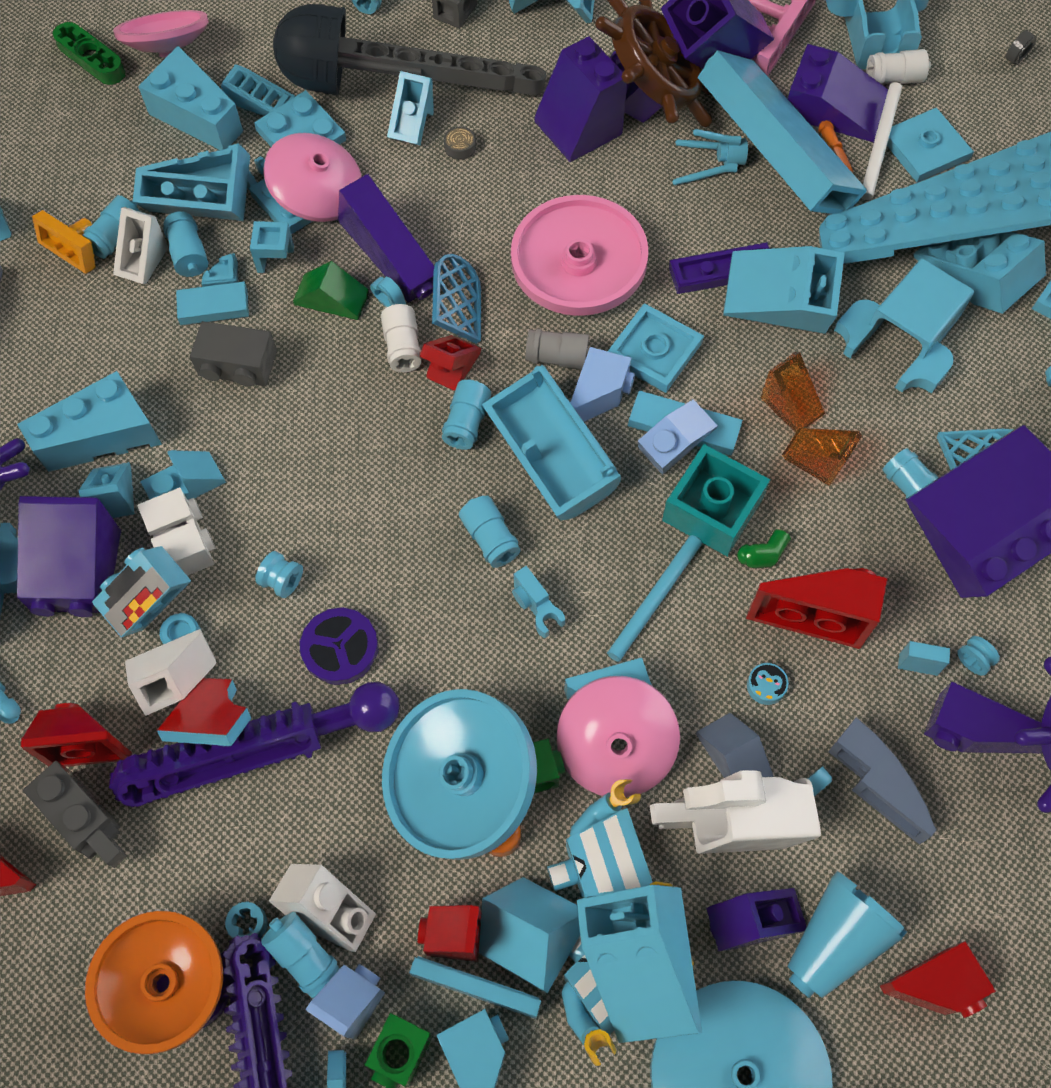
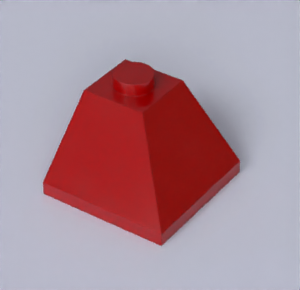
[21,703,132,767]

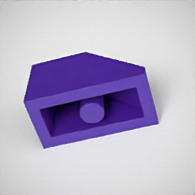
[706,888,807,951]

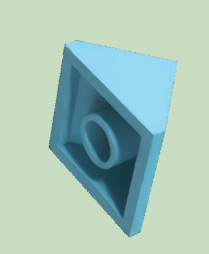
[479,877,580,993]

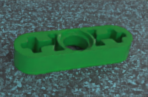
[53,22,126,85]

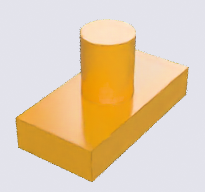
[32,210,96,274]

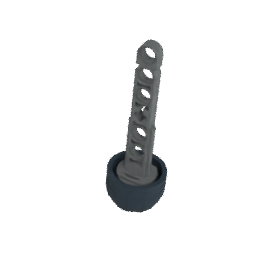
[273,4,547,96]

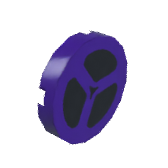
[300,607,379,685]

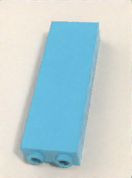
[697,50,867,214]

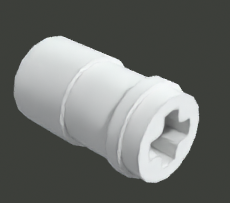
[866,49,931,85]
[381,304,422,373]

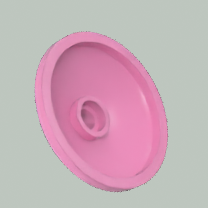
[113,10,209,57]
[263,133,362,222]
[557,676,680,797]

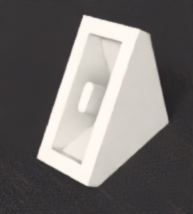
[113,207,168,284]

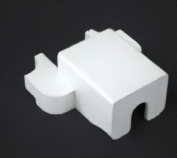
[650,770,821,854]

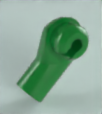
[737,529,791,568]

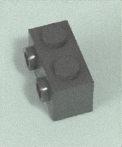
[190,321,277,386]

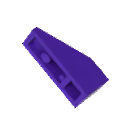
[924,682,1043,754]

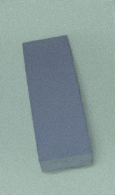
[828,717,936,845]

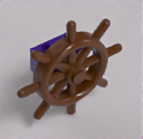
[595,0,712,128]

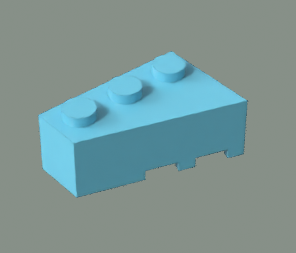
[138,46,243,150]
[133,143,250,221]
[17,371,162,472]

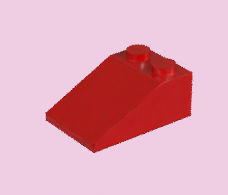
[746,568,888,649]

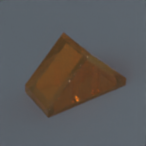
[760,352,825,433]
[782,428,862,486]

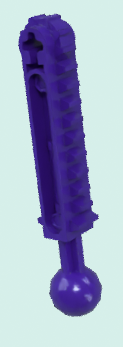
[109,682,400,807]
[220,933,293,1088]

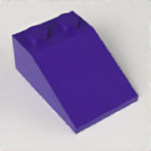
[788,44,888,143]

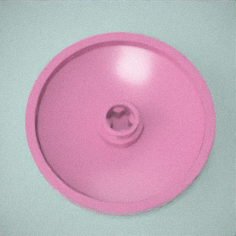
[511,195,648,316]

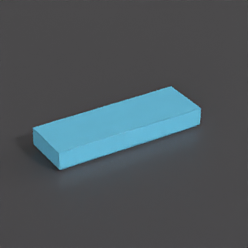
[628,391,743,456]
[409,956,541,1019]

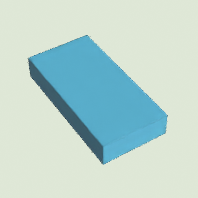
[176,281,249,325]

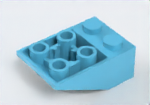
[914,232,1046,314]
[723,246,845,334]
[577,885,702,1043]

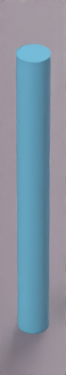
[607,535,702,662]

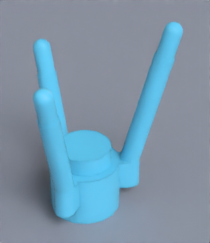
[672,129,748,185]

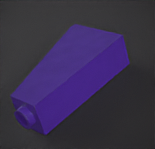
[338,174,435,303]

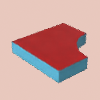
[157,678,251,746]

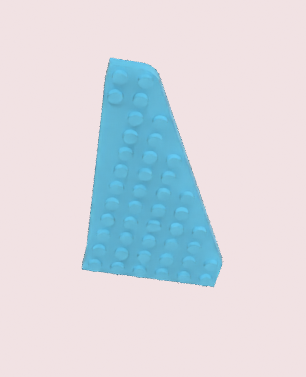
[819,132,1051,263]

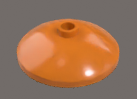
[85,911,223,1054]

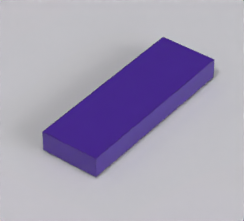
[669,242,770,294]

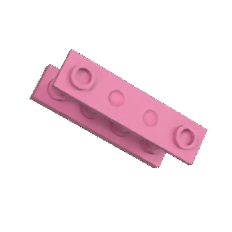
[749,0,816,76]

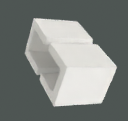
[137,487,216,576]

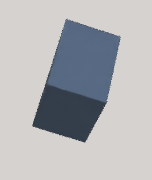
[696,713,774,778]

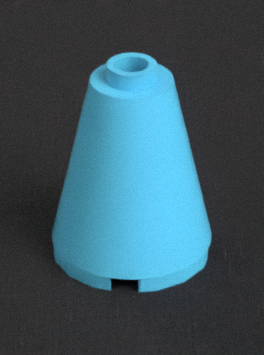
[787,871,908,998]

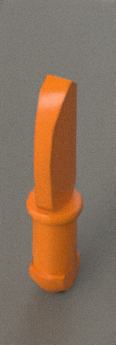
[818,120,853,173]

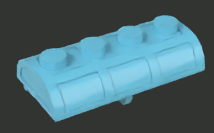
[482,365,621,520]

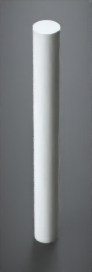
[861,82,902,200]

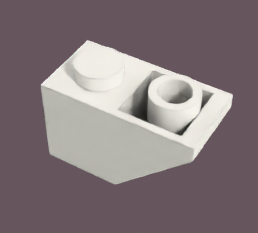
[125,629,217,716]
[269,864,376,952]

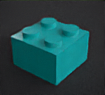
[662,444,771,557]

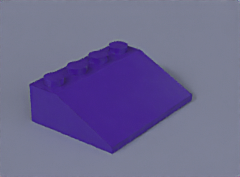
[905,425,1051,598]

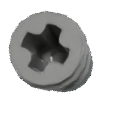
[525,328,589,370]

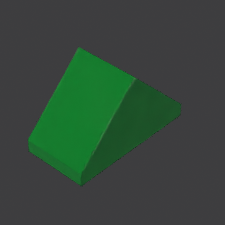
[293,261,369,320]

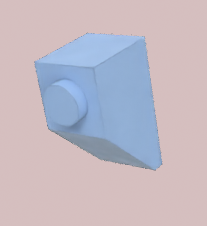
[570,347,635,422]
[638,399,718,475]
[305,964,385,1040]

